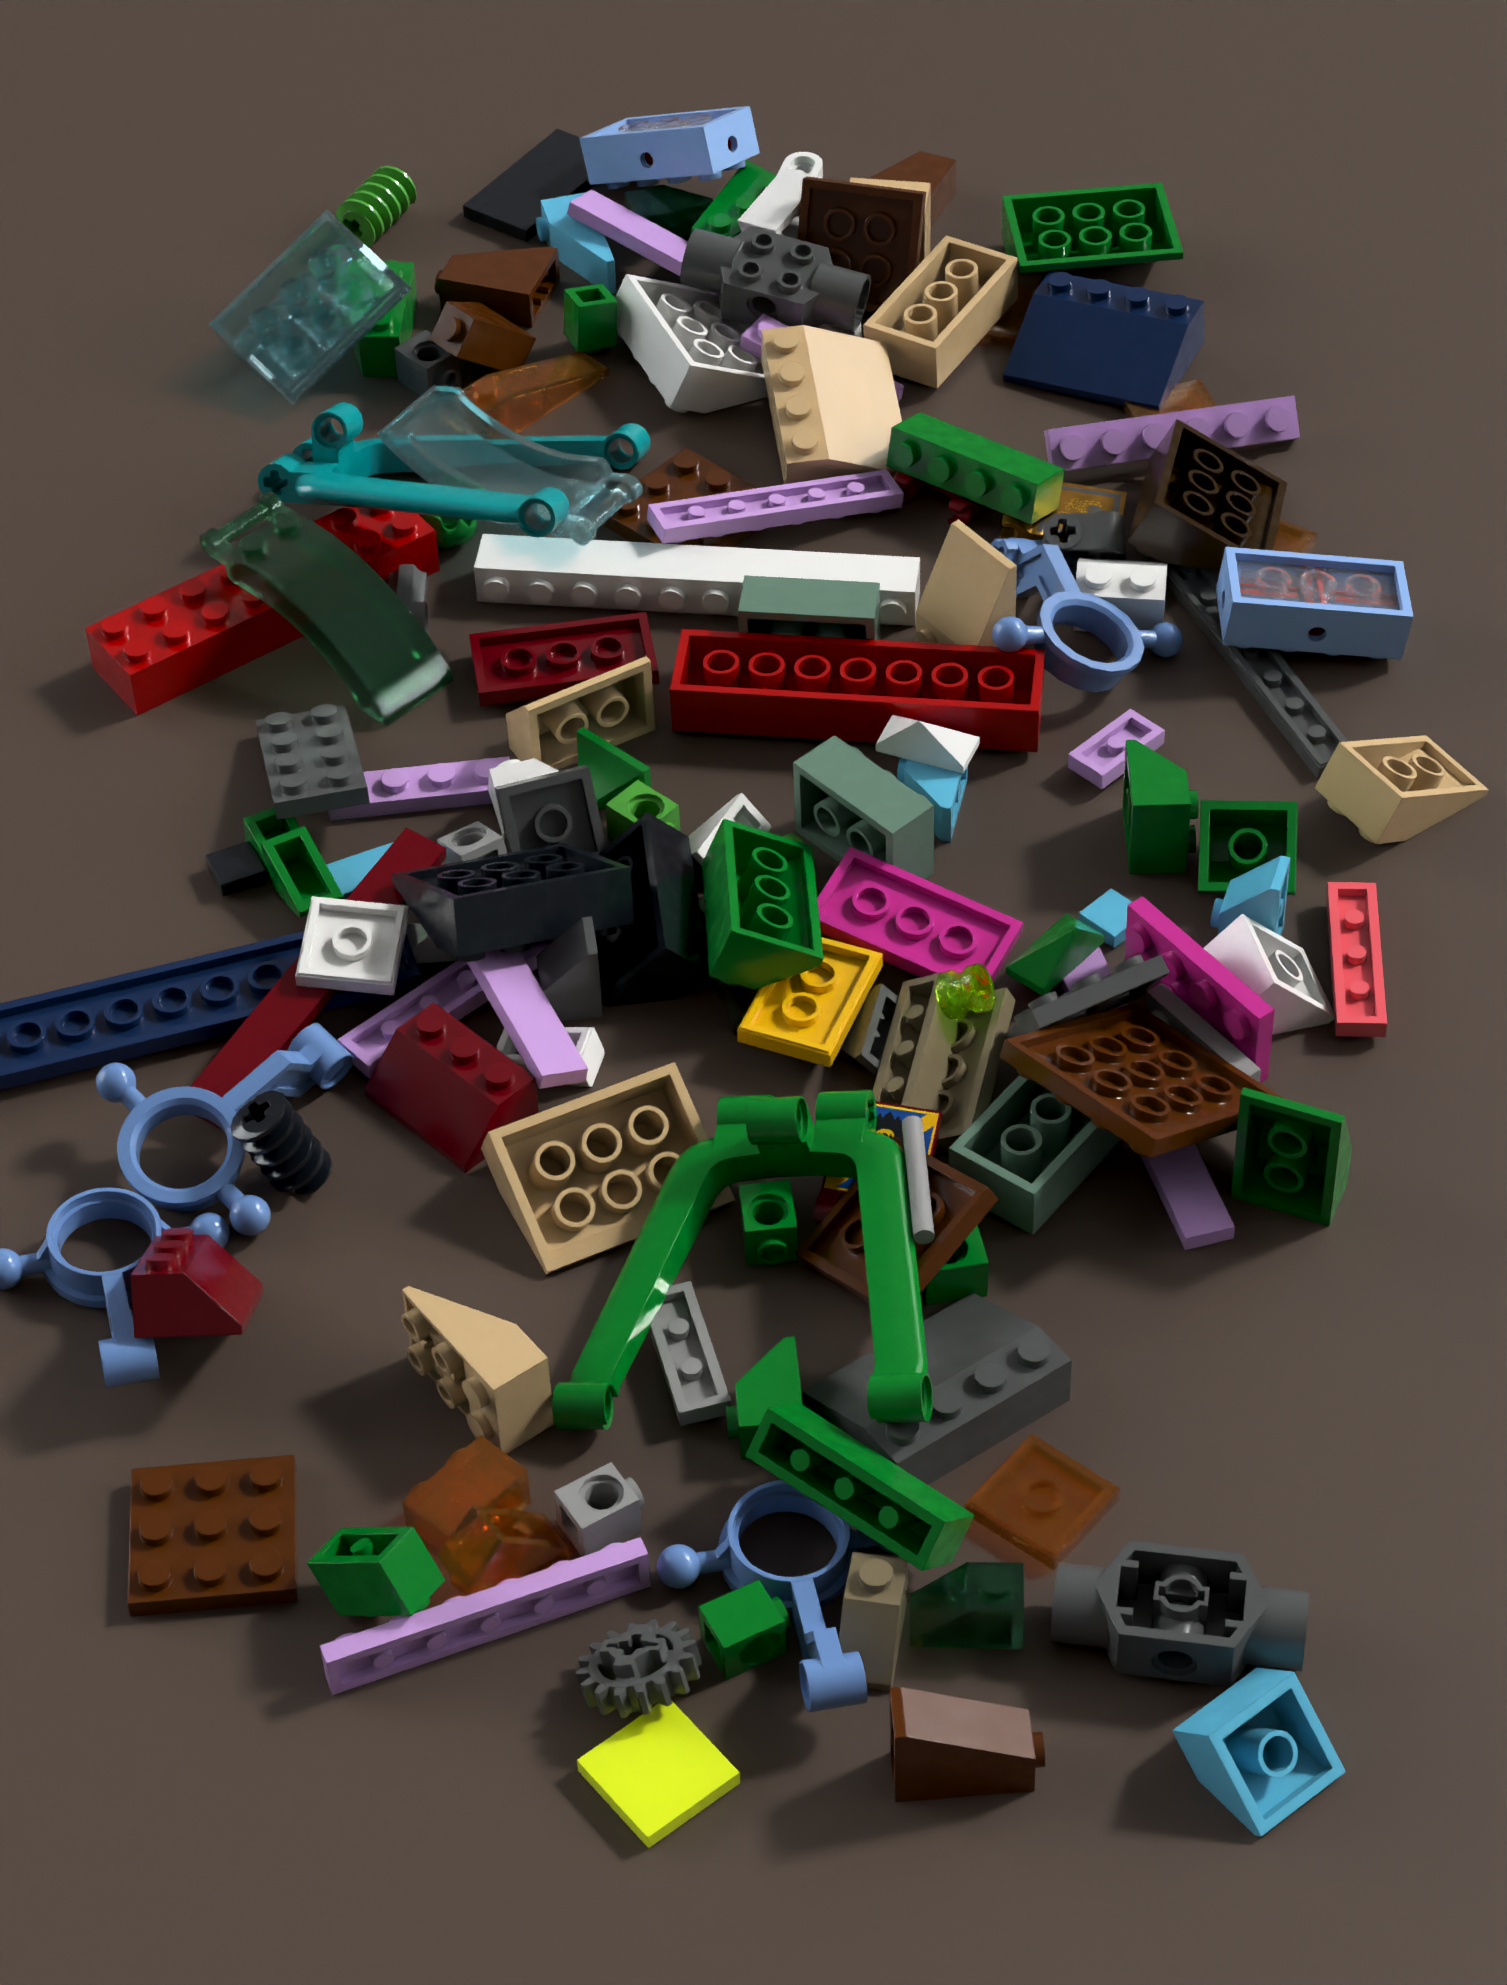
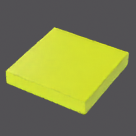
[577,1700,740,1848]

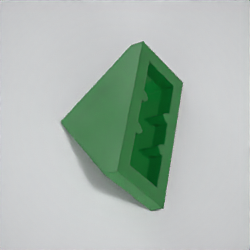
[576,727,652,809]
[1005,913,1105,996]

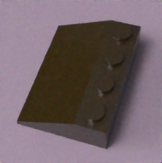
[1127,419,1287,570]

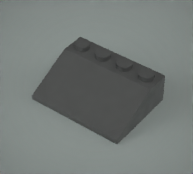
[802,1293,1072,1485]

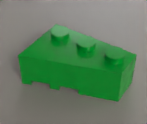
[691,160,777,238]
[333,260,418,377]

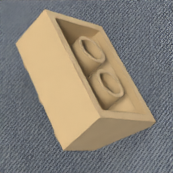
[506,656,655,770]

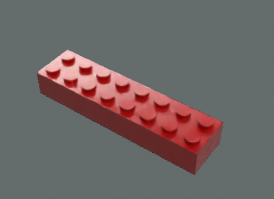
[85,507,440,716]
[670,629,1045,752]

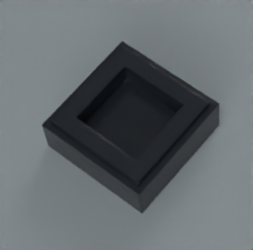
[205,841,267,896]

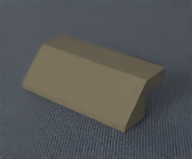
[872,971,1016,1156]

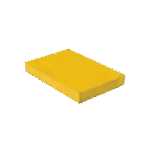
[737,937,883,1067]

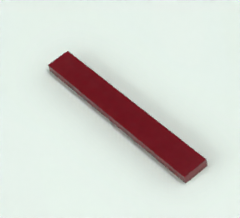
[190,828,447,1130]

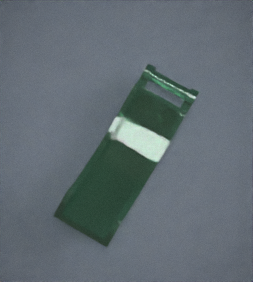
[199,491,453,726]

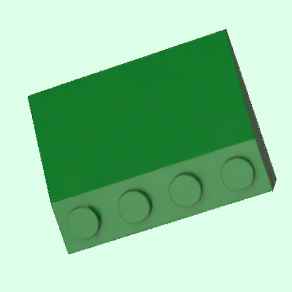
[1002,182,1183,273]

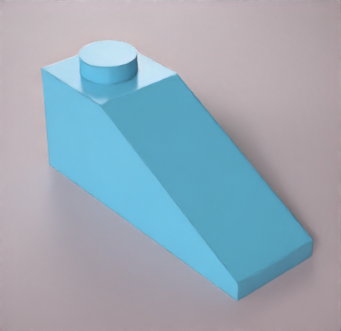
[536,192,617,294]

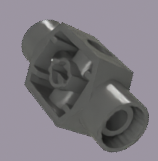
[680,226,871,332]
[1050,1540,1309,1687]

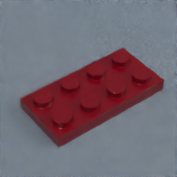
[469,612,659,707]

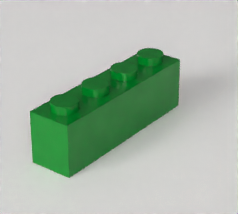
[886,412,1065,524]
[745,1403,975,1571]

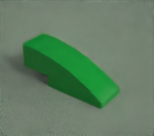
[243,807,344,918]

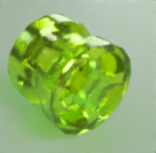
[936,963,995,1020]

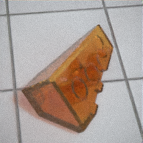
[431,352,609,437]

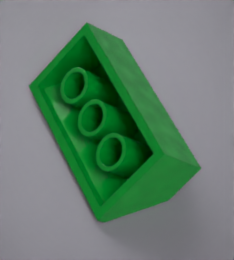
[702,818,824,990]

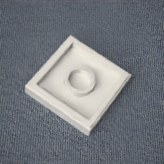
[295,896,409,996]

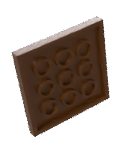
[1000,1003,1285,1158]

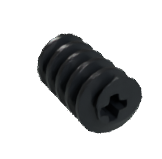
[230,1091,333,1195]

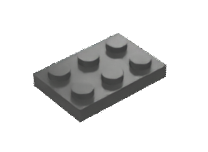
[1003,954,1170,1039]

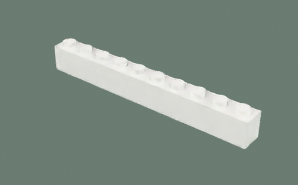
[474,534,920,626]

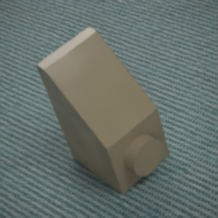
[839,1552,909,1692]

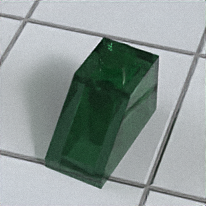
[625,184,713,241]
[910,1562,1024,1649]

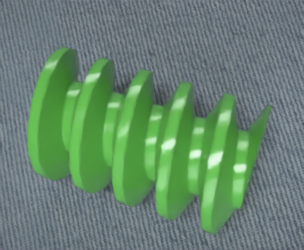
[335,166,417,249]

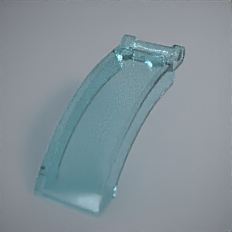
[378,385,643,546]

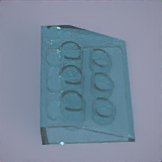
[209,210,411,406]

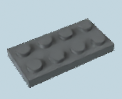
[255,704,370,820]

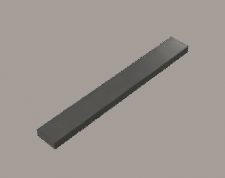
[1147,557,1348,779]

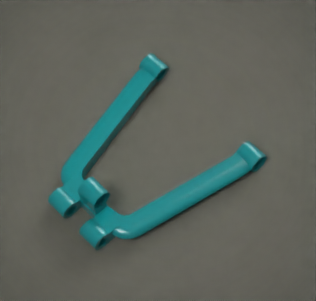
[257,402,651,538]

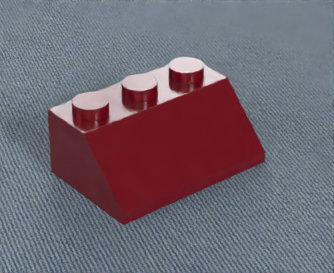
[364,1002,539,1173]
[130,1228,263,1338]

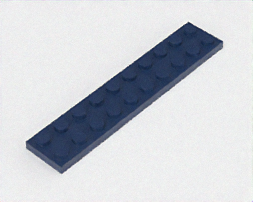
[0,931,422,1090]

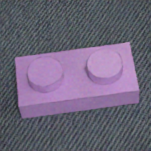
[1068,708,1165,789]

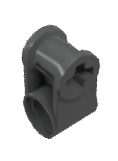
[1041,511,1126,567]

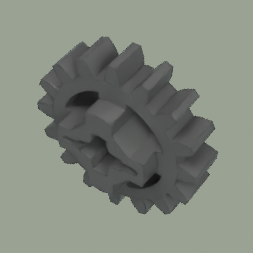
[576,1619,702,1718]

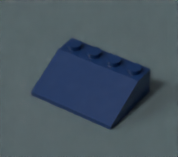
[1003,271,1205,413]

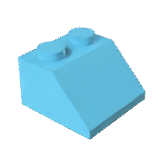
[1172,1668,1346,1837]

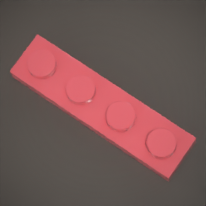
[1326,882,1387,1037]

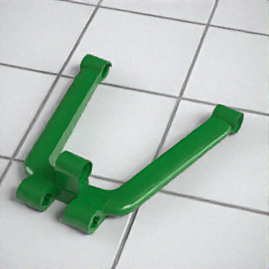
[552,1090,933,1431]

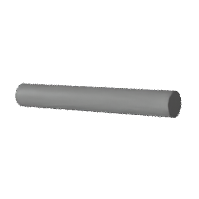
[902,1115,935,1245]

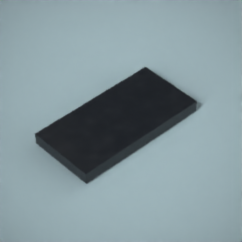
[463,129,595,242]

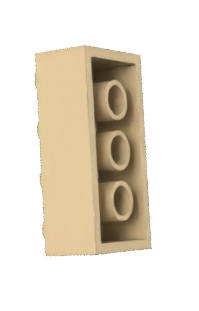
[863,235,1018,389]

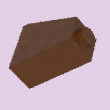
[868,151,956,227]
[435,246,560,328]
[429,301,536,375]
[889,1687,1045,1802]

